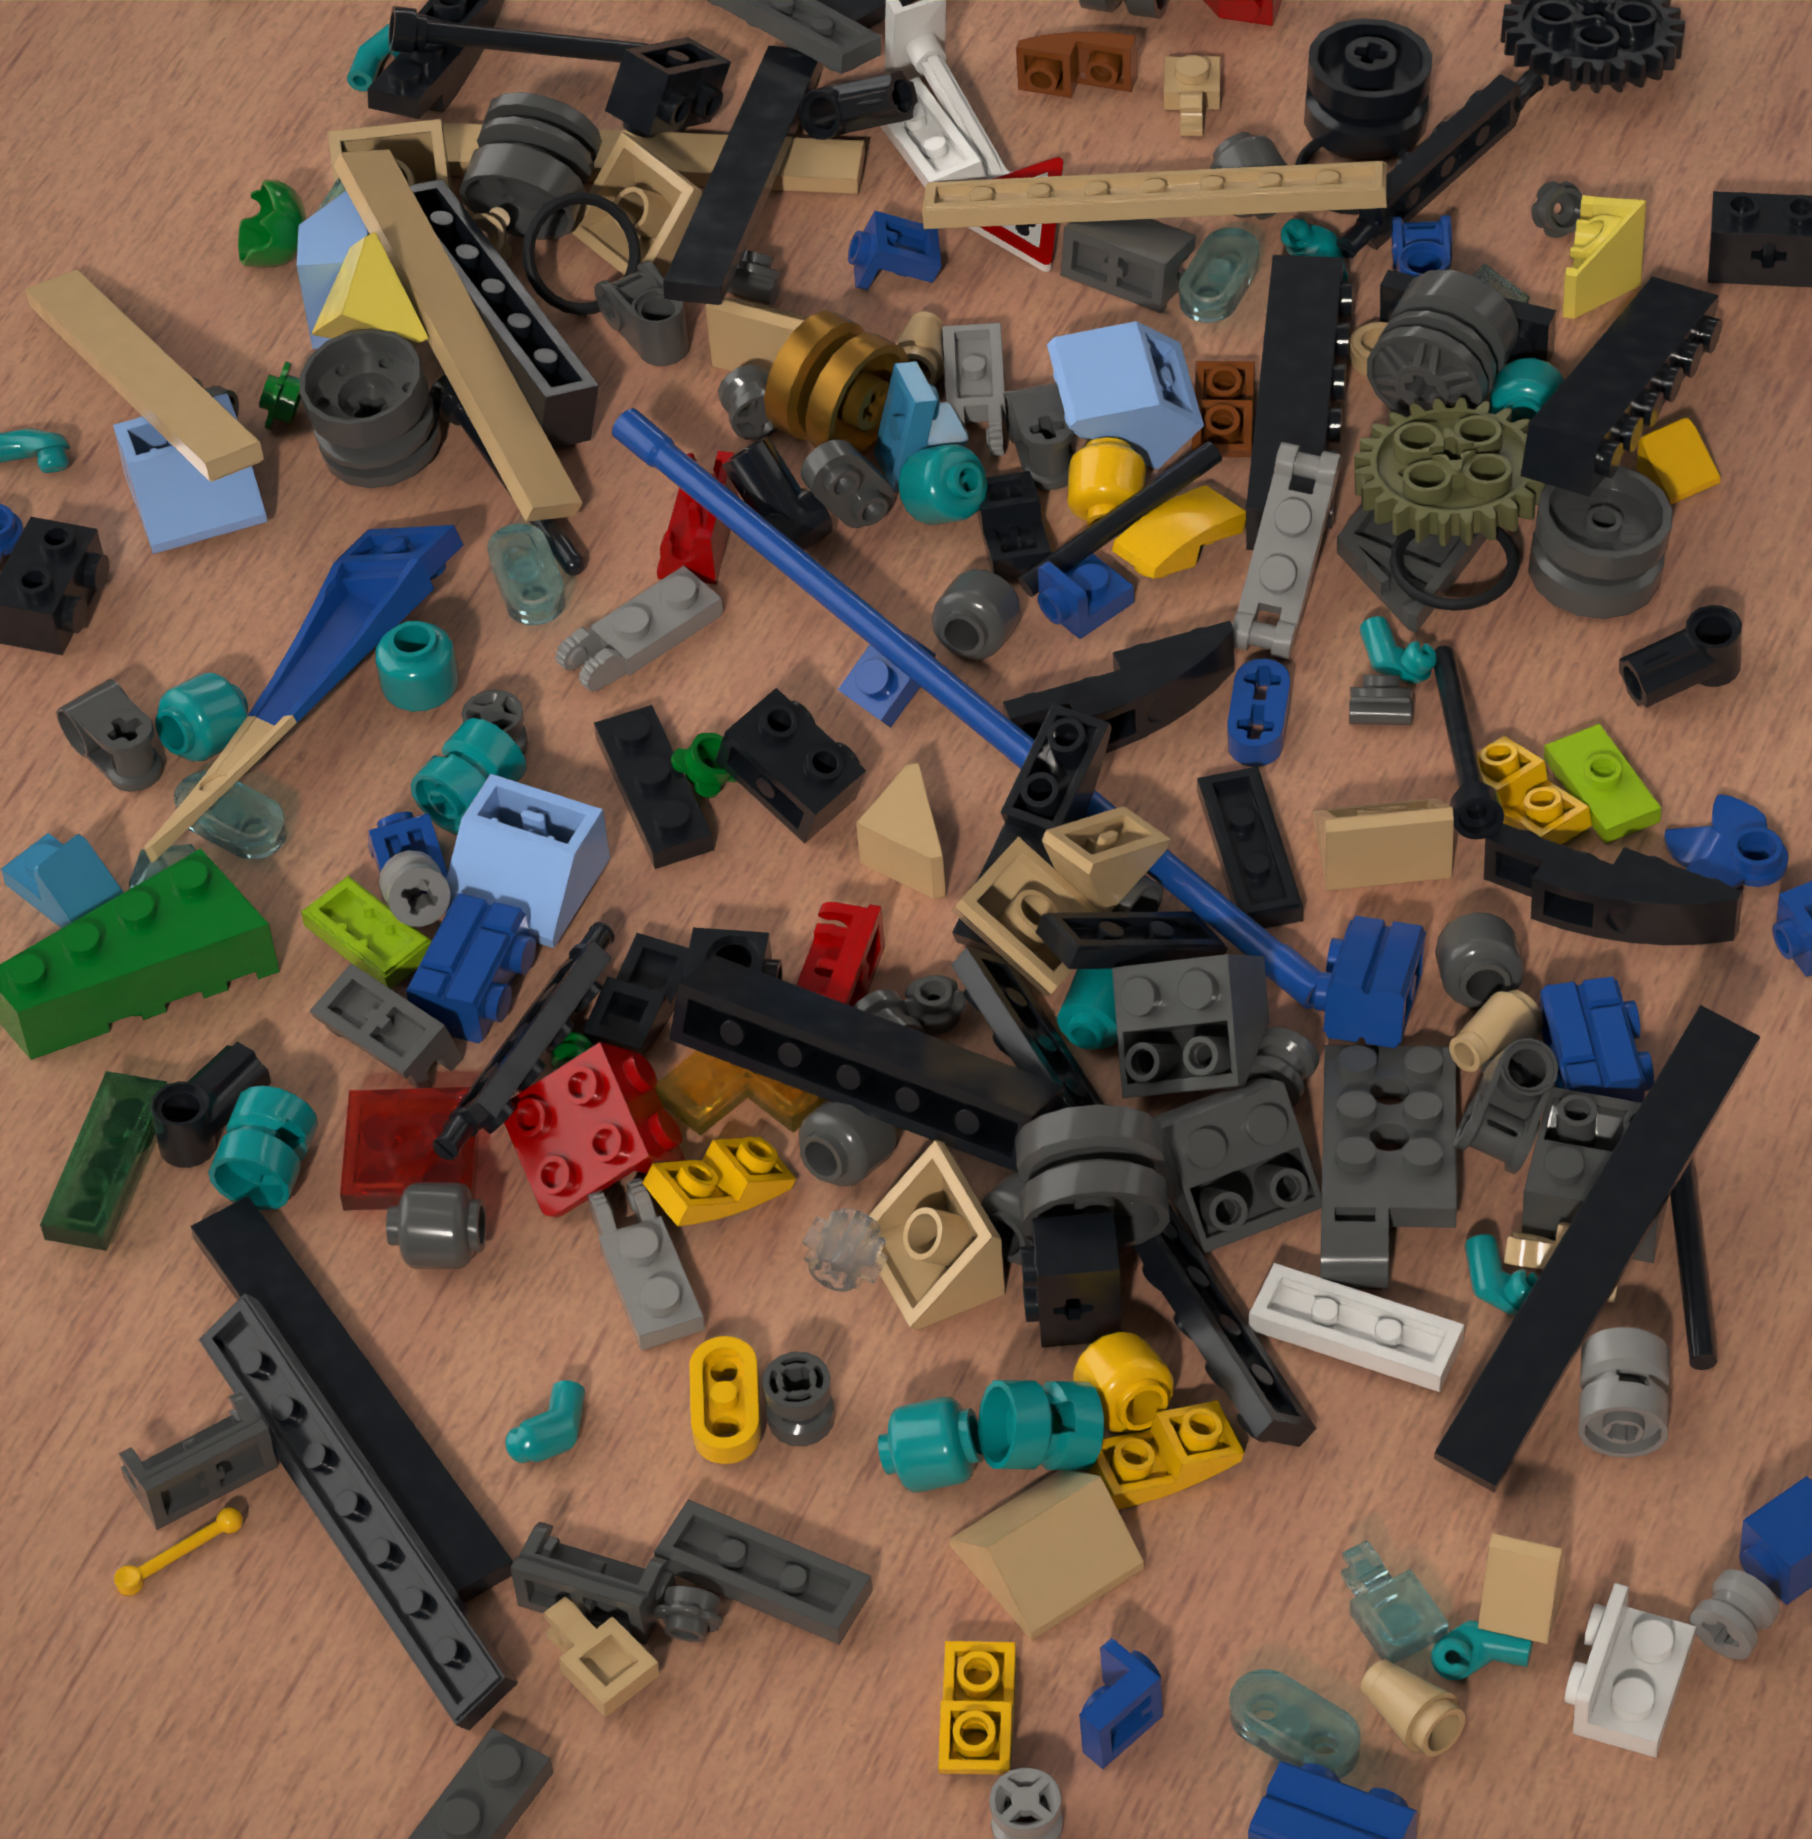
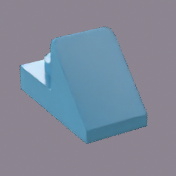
[873,361,968,492]
[1,833,124,929]

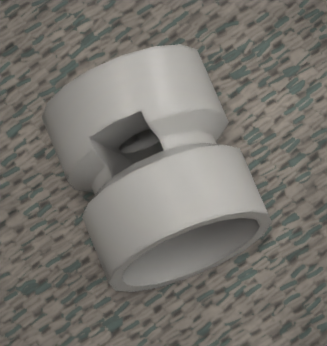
[1578,1327,1670,1458]

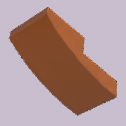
[1016,32,1137,98]
[1192,361,1255,457]

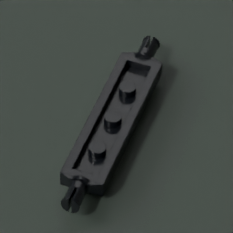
[1336,70,1544,259]
[432,922,615,1160]

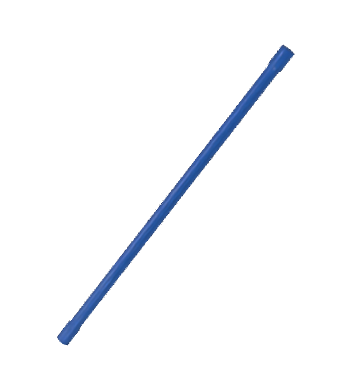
[612,408,1320,1009]

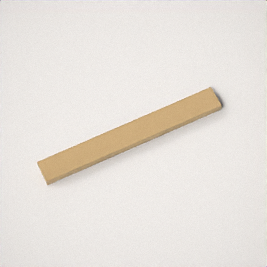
[442,122,865,194]
[333,149,583,522]
[922,161,1387,229]
[25,269,264,482]

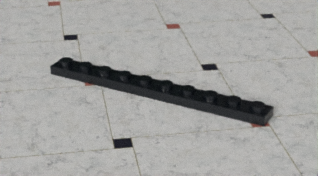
[951,947,1317,1447]

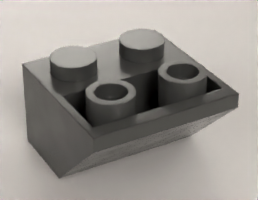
[1112,954,1269,1098]
[1153,1077,1322,1253]
[1522,1087,1668,1263]

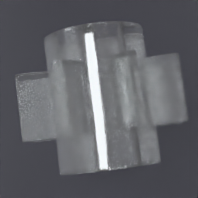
[802,1208,888,1292]

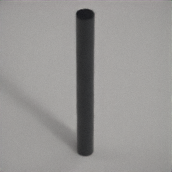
[1018,441,1222,597]
[1670,1157,1717,1370]

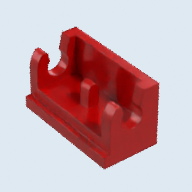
[657,451,739,584]
[796,902,885,1007]

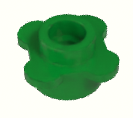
[259,361,301,430]
[671,733,737,798]

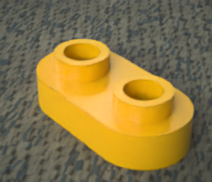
[689,1336,761,1464]

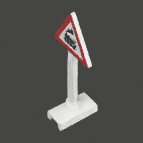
[885,0,1064,272]

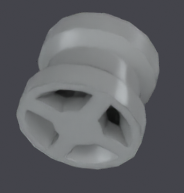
[379,850,451,927]
[1690,1569,1780,1660]
[989,1767,1064,1839]

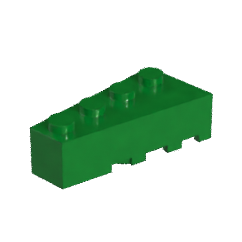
[0,848,280,1060]

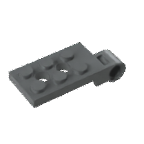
[1320,1045,1457,1289]

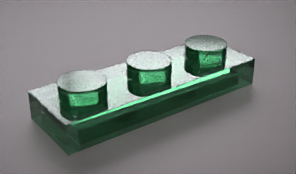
[40,1071,168,1251]

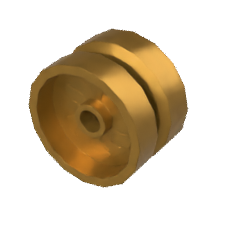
[764,310,909,457]

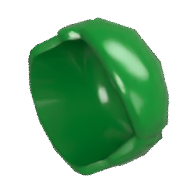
[238,179,306,268]

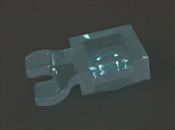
[1341,1540,1449,1664]

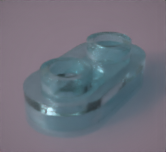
[1179,228,1260,323]
[487,523,566,625]
[174,771,287,859]
[1229,1669,1360,1779]

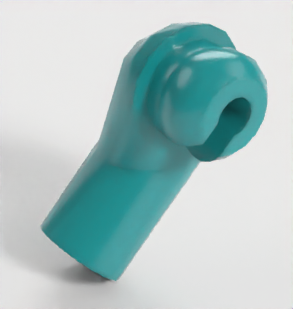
[347,24,400,92]
[1280,218,1349,282]
[0,428,70,473]
[1359,616,1437,685]
[1465,1234,1538,1316]
[505,1380,585,1463]
[1431,1620,1534,1680]

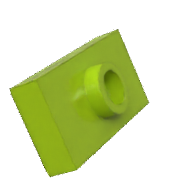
[1544,723,1661,844]
[301,876,432,989]

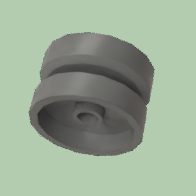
[1528,466,1672,619]
[1015,1104,1170,1250]

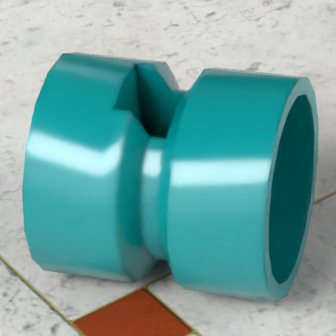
[410,718,527,835]
[208,1086,318,1210]
[978,1380,1104,1470]

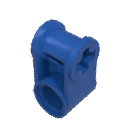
[1391,215,1452,276]

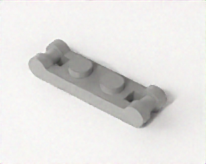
[1232,442,1342,660]

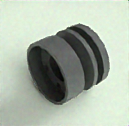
[459,92,602,240]
[1367,269,1519,418]
[300,328,441,488]

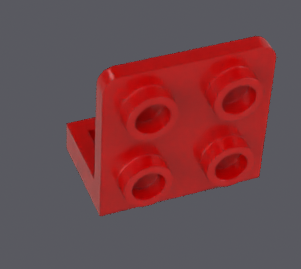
[504,1042,686,1218]

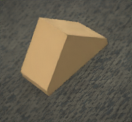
[856,763,946,899]
[1042,806,1171,912]
[1478,1533,1570,1644]

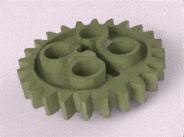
[1354,398,1547,546]

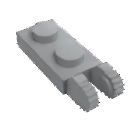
[942,323,1006,456]
[555,566,723,692]
[588,1178,705,1350]

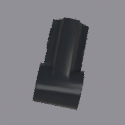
[799,71,918,140]
[722,436,833,551]
[1619,605,1742,708]
[151,1042,271,1168]

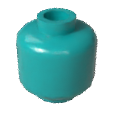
[1489,358,1565,423]
[898,444,988,525]
[376,621,458,712]
[155,672,248,762]
[878,1397,984,1493]

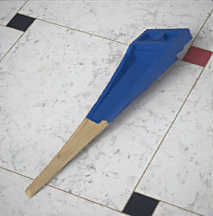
[144,525,464,863]

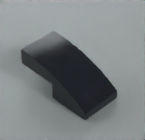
[977,471,1052,580]
[583,933,689,1055]

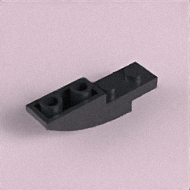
[367,0,505,119]
[1003,621,1235,754]
[952,703,1112,956]
[1484,824,1743,945]

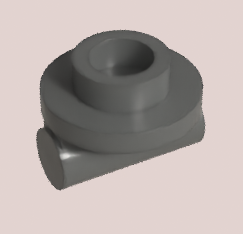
[727,249,782,305]
[1349,675,1412,725]

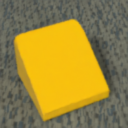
[1637,417,1721,505]

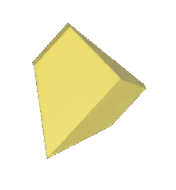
[1563,195,1646,319]
[311,232,429,348]

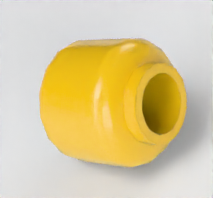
[1067,437,1146,526]
[1073,1332,1174,1434]

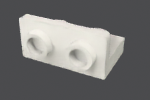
[1564,1583,1696,1758]

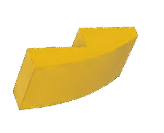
[1112,485,1246,579]
[1477,735,1592,845]
[642,1136,797,1226]
[1088,1400,1244,1510]
[938,1641,1017,1775]

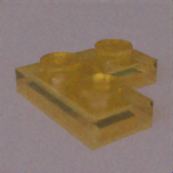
[655,1051,827,1136]

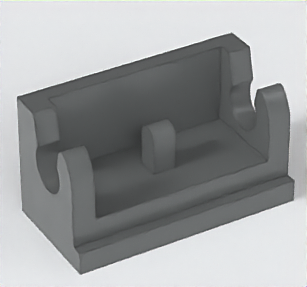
[1060,219,1196,313]
[310,963,463,1093]
[118,1391,278,1530]
[511,1522,675,1645]

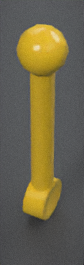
[114,1507,243,1596]

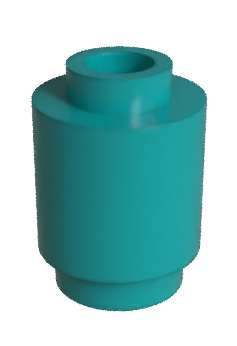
[1057,969,1118,1050]

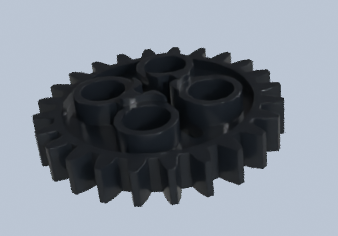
[1500,0,1685,93]

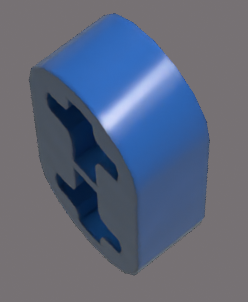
[1227,659,1290,767]

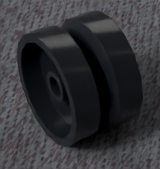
[1304,18,1433,160]

